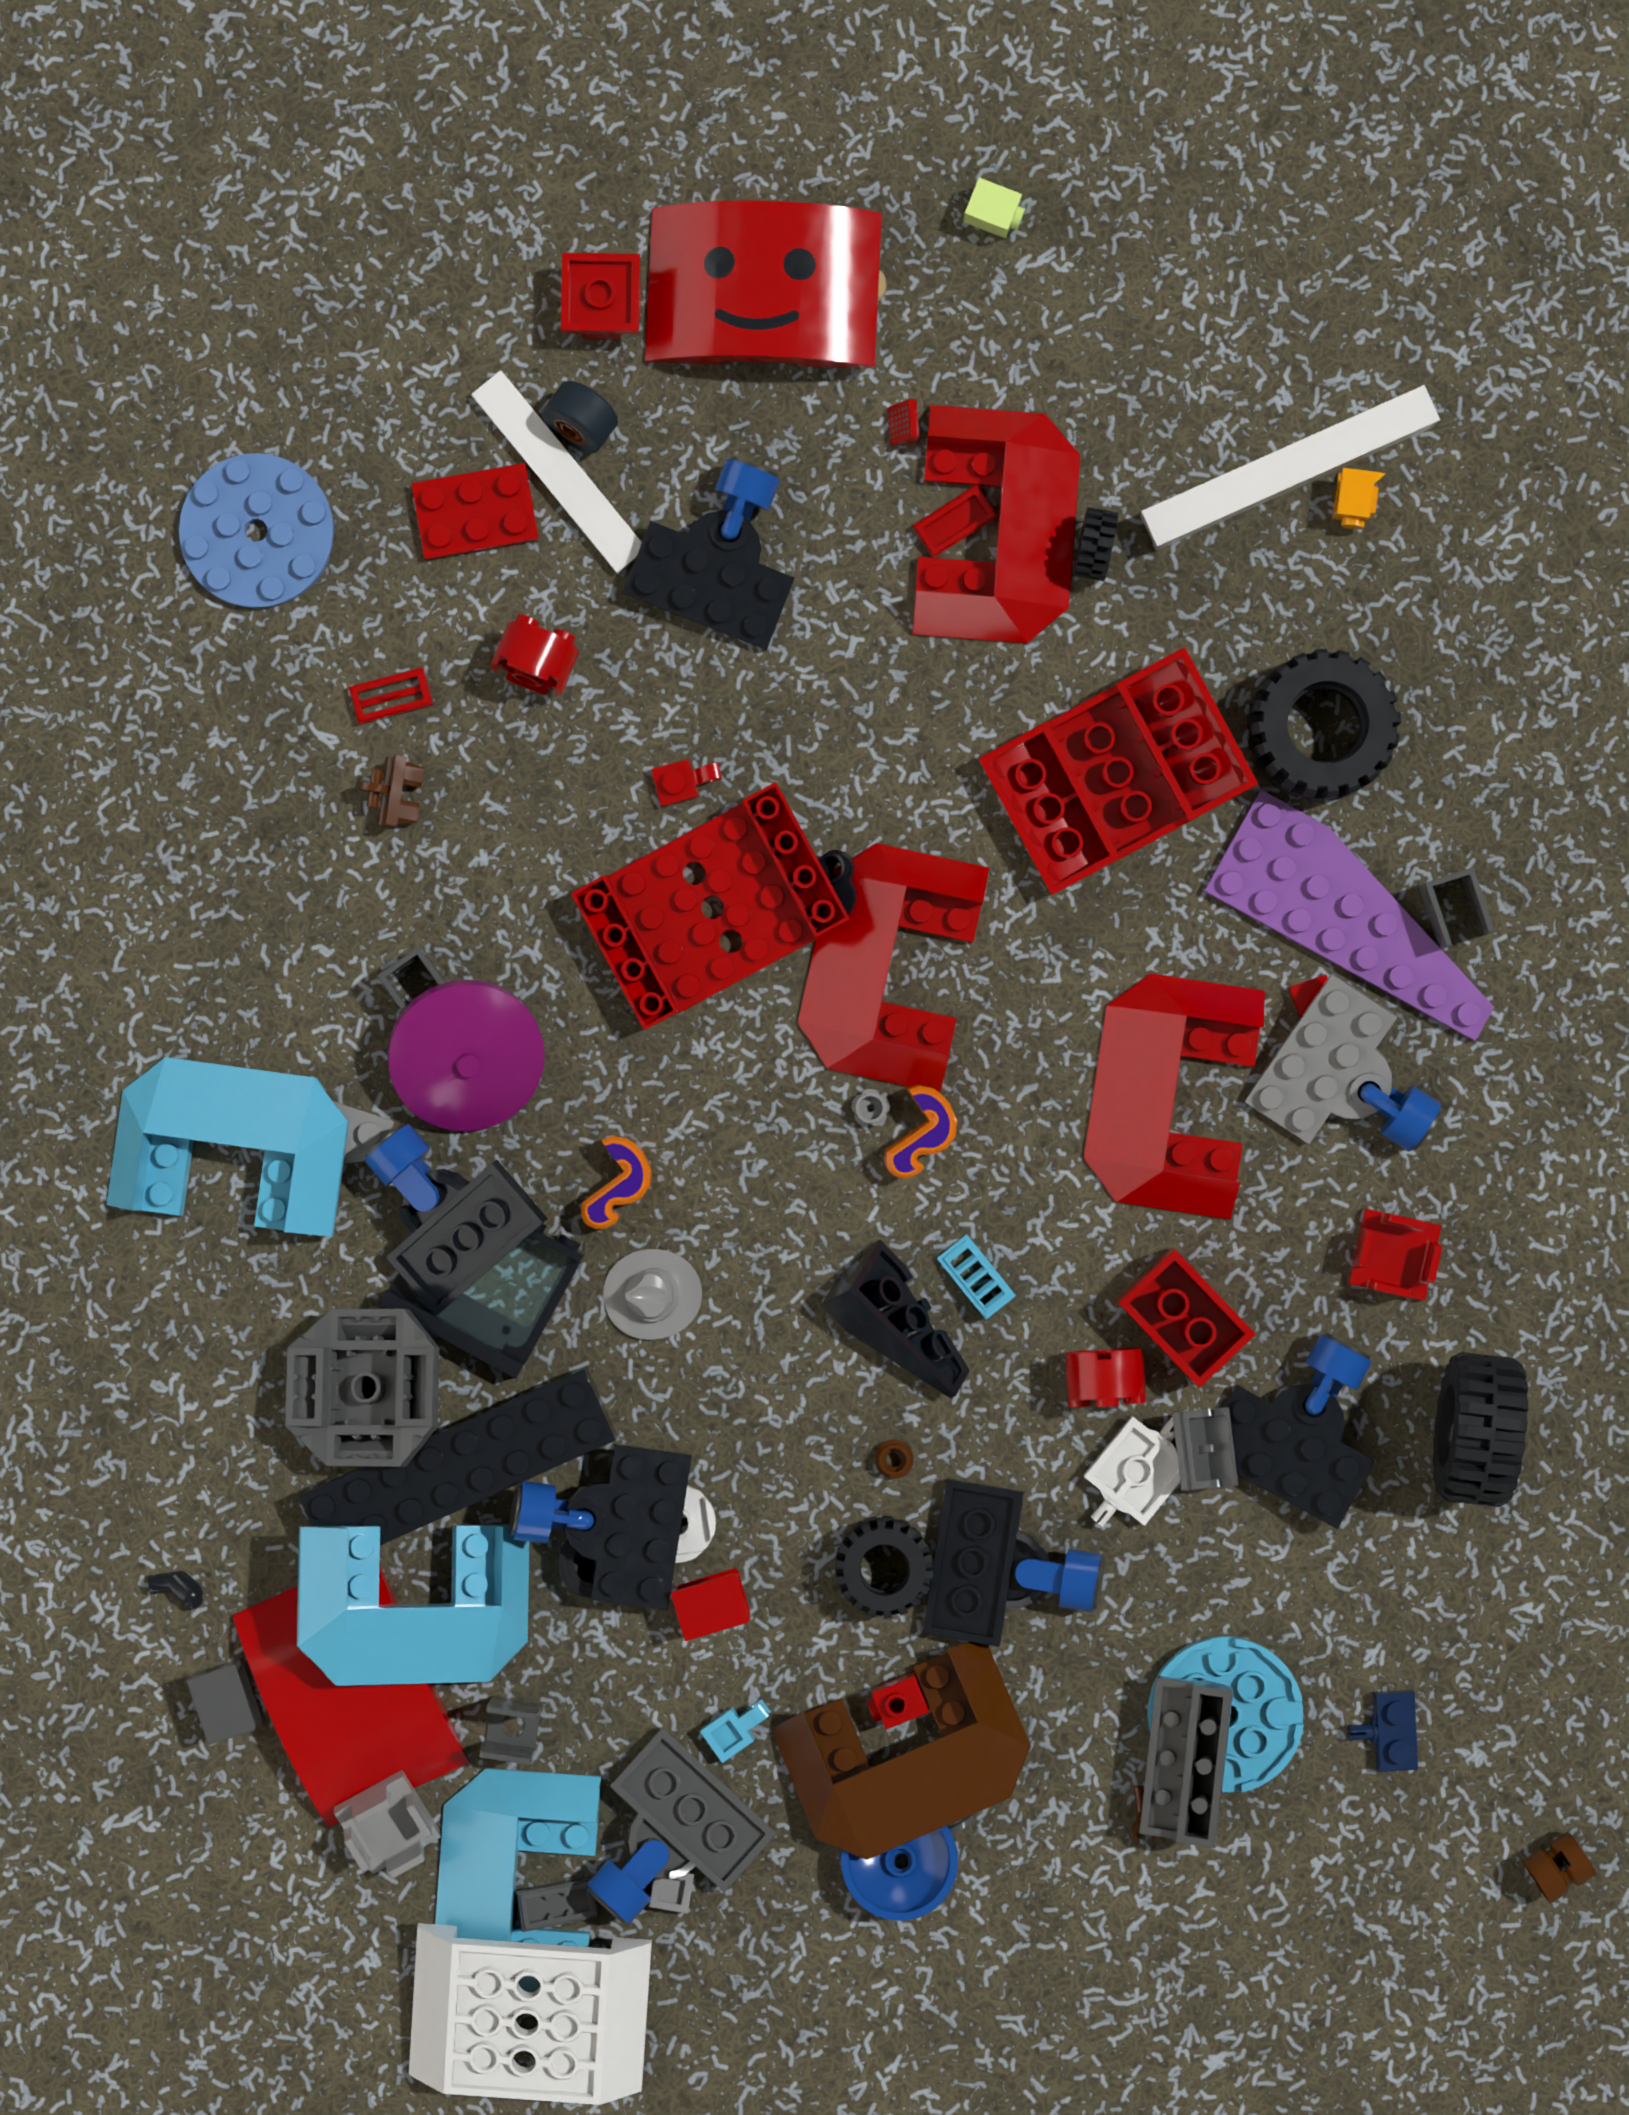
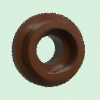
[875,1439,914,1479]

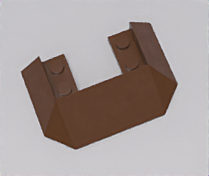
[771,1642,1031,1860]

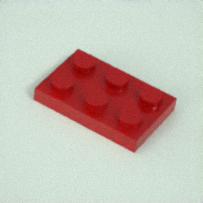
[411,463,539,561]

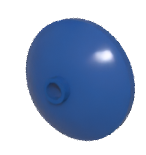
[841,1826,958,1921]

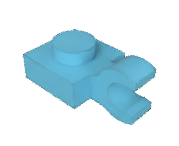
[700,1699,771,1763]

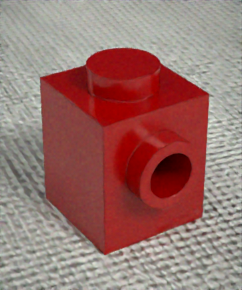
[867,1671,929,1730]

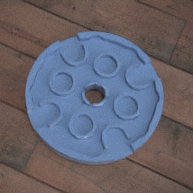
[179,453,335,609]

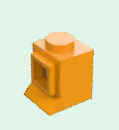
[1332,468,1386,529]

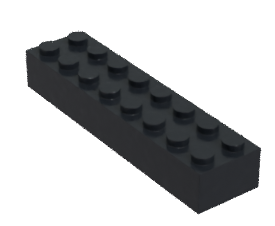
[298,1366,618,1545]

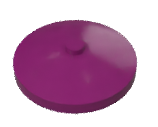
[388,980,545,1131]

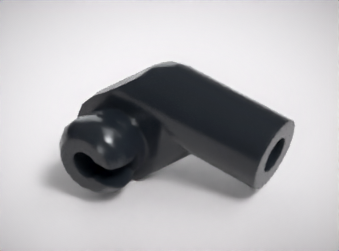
[148,1571,203,1610]

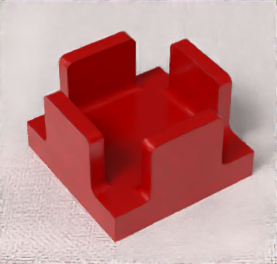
[561,253,641,340]
[1348,1208,1443,1301]

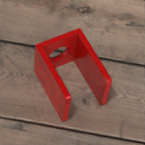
[670,1568,750,1641]

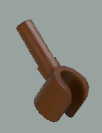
[1131,1785,1156,1843]

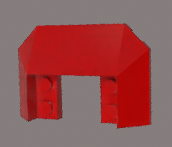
[912,405,1080,644]
[798,843,989,1093]
[1083,973,1265,1220]

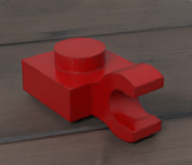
[651,759,722,807]

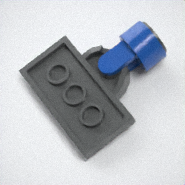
[587,1727,777,1924]

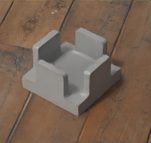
[334,1770,441,1879]

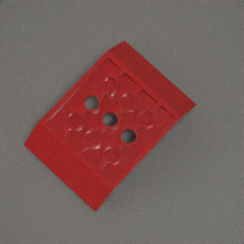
[571,782,850,1030]

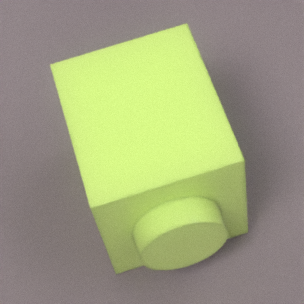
[963,177,1025,238]

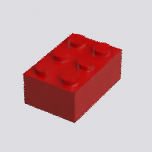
[1115,1248,1256,1388]

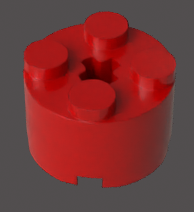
[490,614,579,697]
[1065,1348,1146,1407]

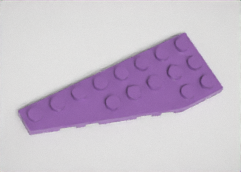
[1204,790,1494,1041]

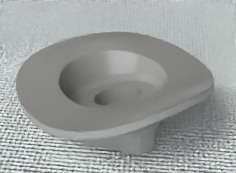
[603,1249,703,1340]

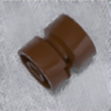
[1522,1831,1597,1904]

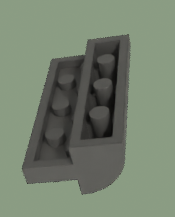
[1139,1676,1233,1848]

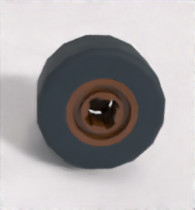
[542,381,618,453]

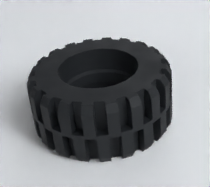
[1247,649,1401,802]
[1433,1352,1528,1507]

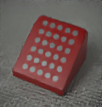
[887,399,919,446]

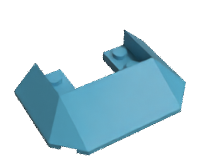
[107,1057,349,1237]
[297,1524,529,1686]
[435,1768,601,1992]

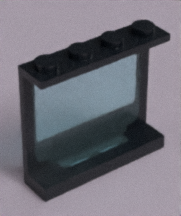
[379,1223,585,1379]

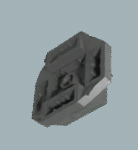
[285,1309,439,1467]

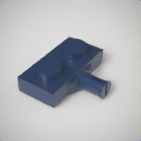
[1347,1690,1418,1772]

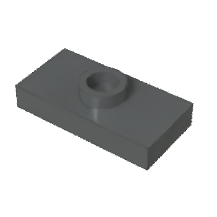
[515,1877,599,1932]

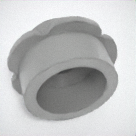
[851,1089,890,1126]

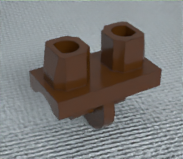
[358,755,425,827]

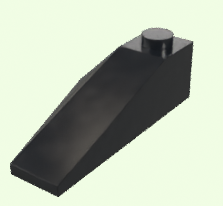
[821,1240,970,1399]

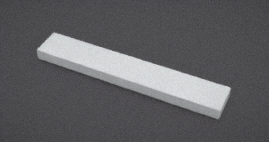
[471,370,642,574]

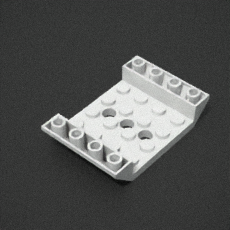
[409,1923,652,2105]

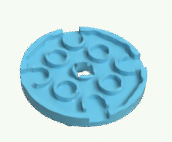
[1147,1636,1304,1792]

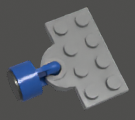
[1244,973,1442,1152]

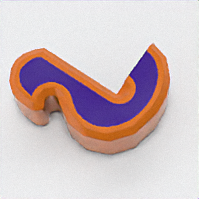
[884,1084,957,1179]
[581,1136,652,1229]

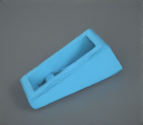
[937,1234,1016,1319]

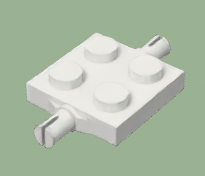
[1083,1415,1180,1527]

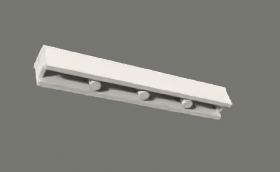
[1140,385,1440,551]

